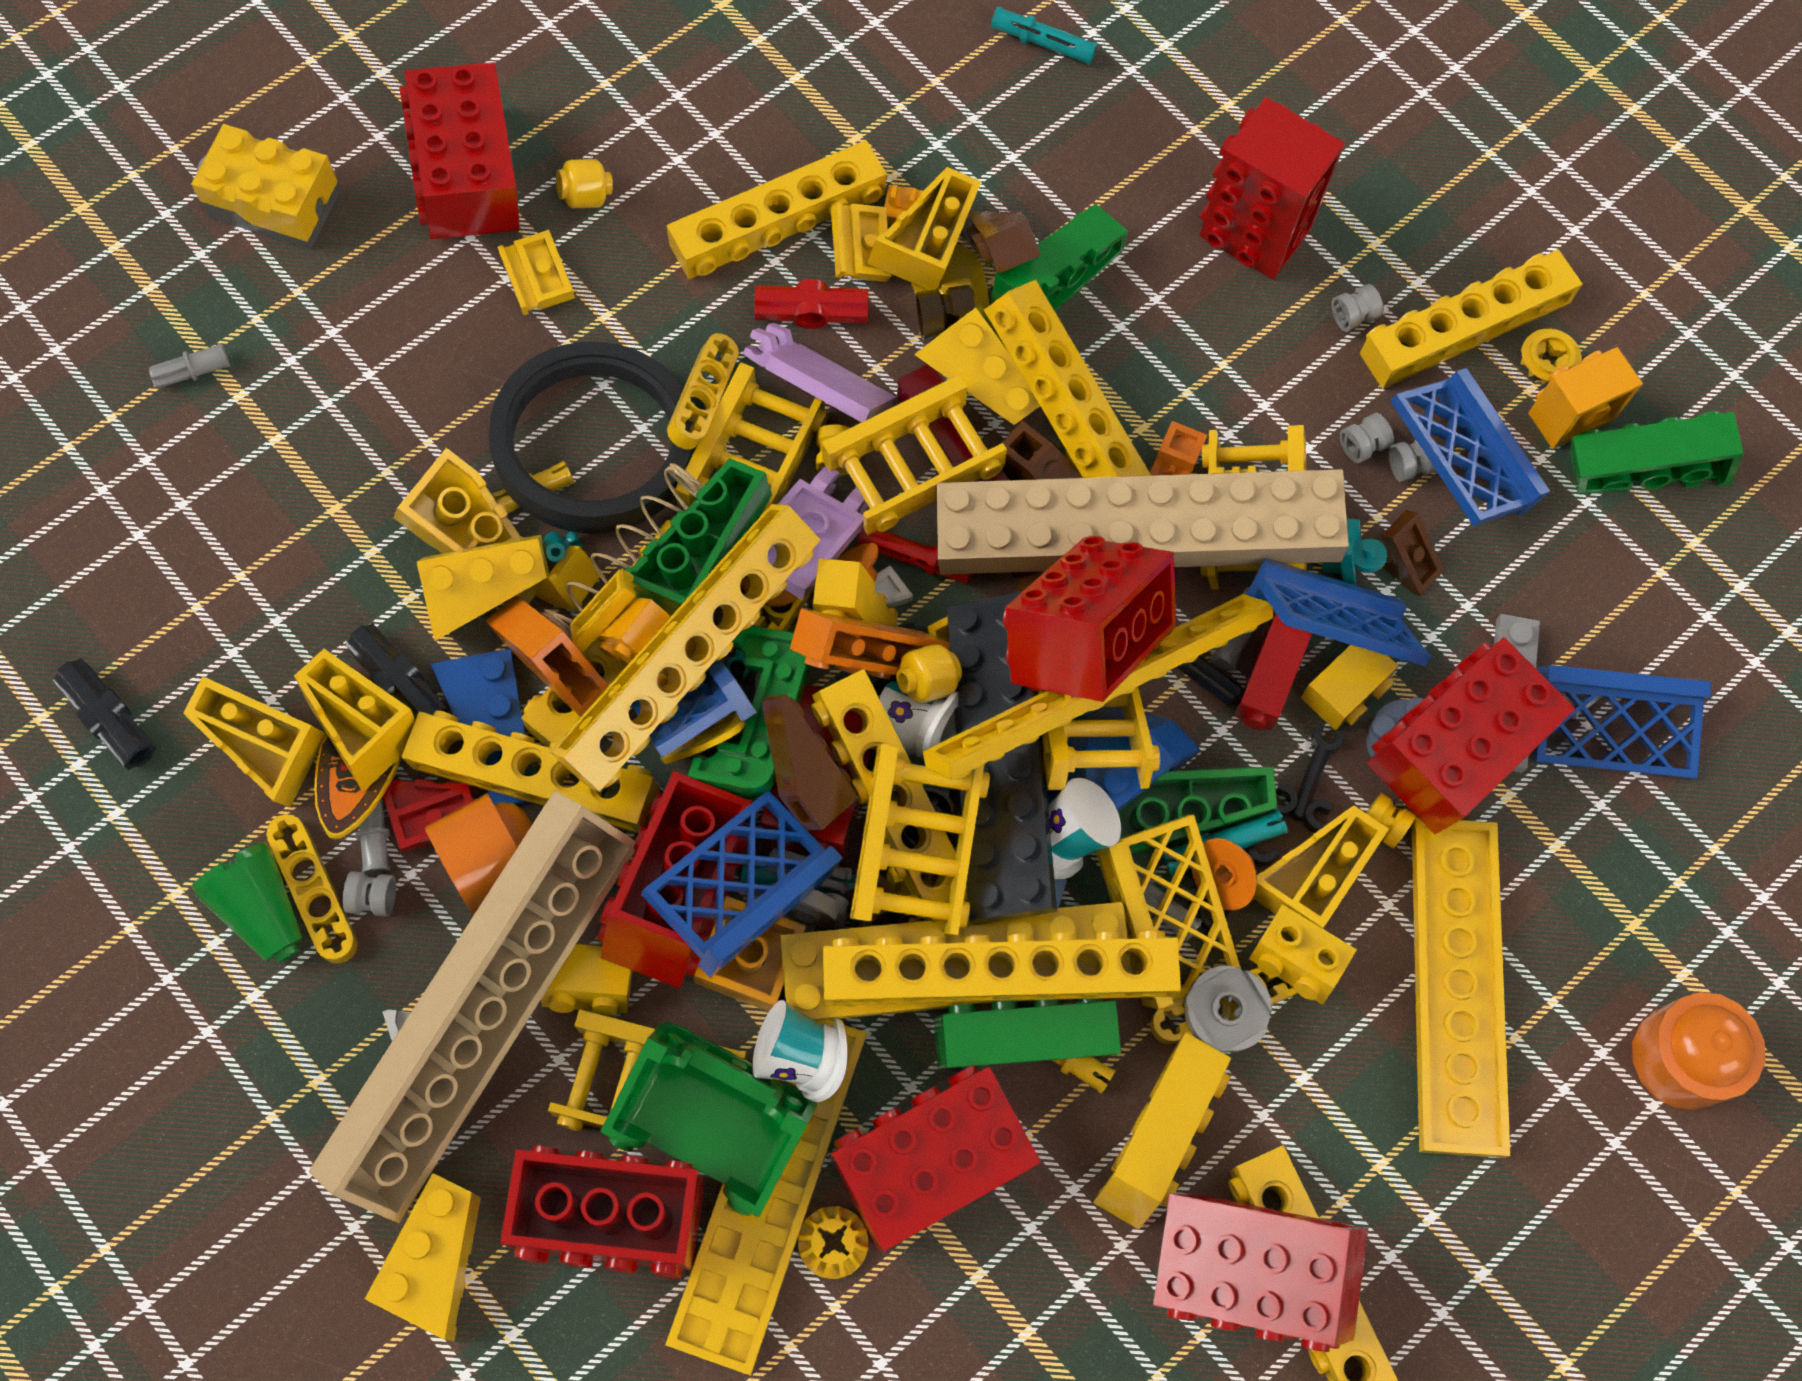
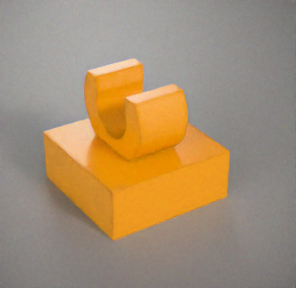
[884,185,923,225]

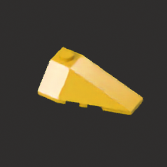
[393,448,541,604]

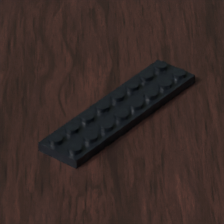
[947,591,1057,925]

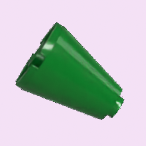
[191,842,303,964]

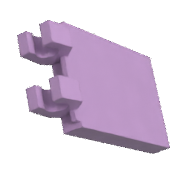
[743,323,896,422]
[768,466,868,600]

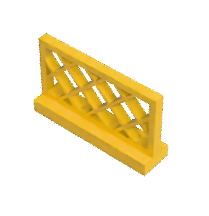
[1096,815,1241,1010]

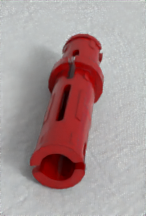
[857,526,973,585]

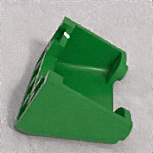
[688,626,812,802]
[600,1022,817,1217]

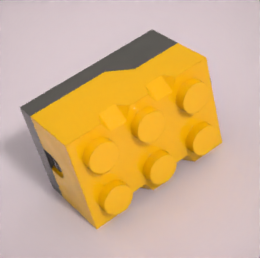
[191,124,341,250]

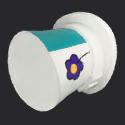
[876,680,958,763]
[1048,778,1121,879]
[752,1000,847,1102]

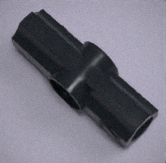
[345,623,449,720]
[52,658,157,770]

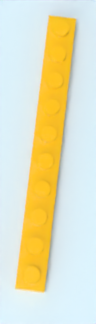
[923,594,1274,780]

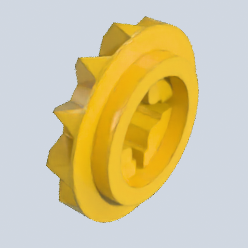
[1520,329,1582,384]
[798,1206,868,1279]

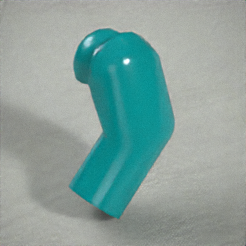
[543,531,583,562]

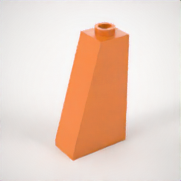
[485,595,609,717]

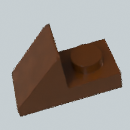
[1381,510,1445,596]

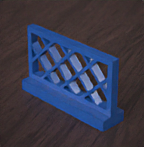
[1390,368,1551,526]
[1248,558,1431,667]
[631,660,757,758]
[1533,665,1711,778]
[641,790,843,978]

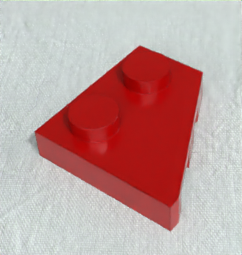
[383,779,474,854]

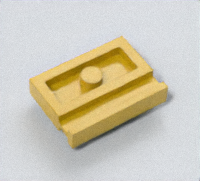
[831,202,891,282]
[498,230,575,316]

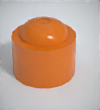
[425,793,533,916]
[1632,992,1765,1111]

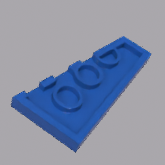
[430,648,534,807]

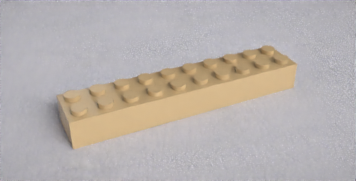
[937,469,1349,574]
[308,790,635,1223]

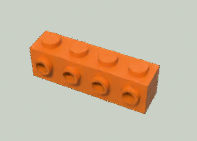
[790,608,950,680]

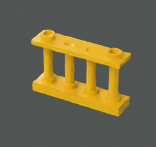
[675,362,829,515]
[821,374,1007,535]
[1200,425,1307,589]
[1038,686,1160,790]
[850,743,990,935]
[548,1009,748,1131]

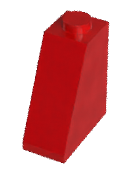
[1234,612,1312,731]

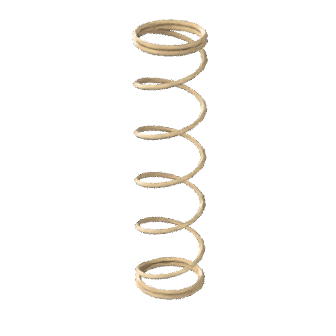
[542,463,703,640]

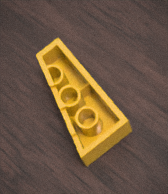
[1093,1032,1231,1229]

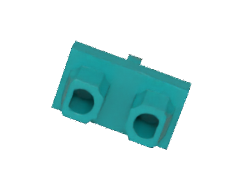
[1322,518,1387,586]

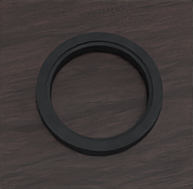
[489,341,696,534]

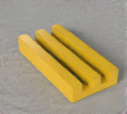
[570,568,636,653]

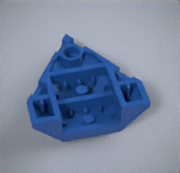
[1046,707,1200,812]

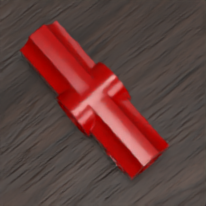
[754,279,868,329]

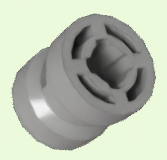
[1331,284,1384,332]
[1340,413,1394,464]
[1388,437,1437,482]
[343,871,396,917]

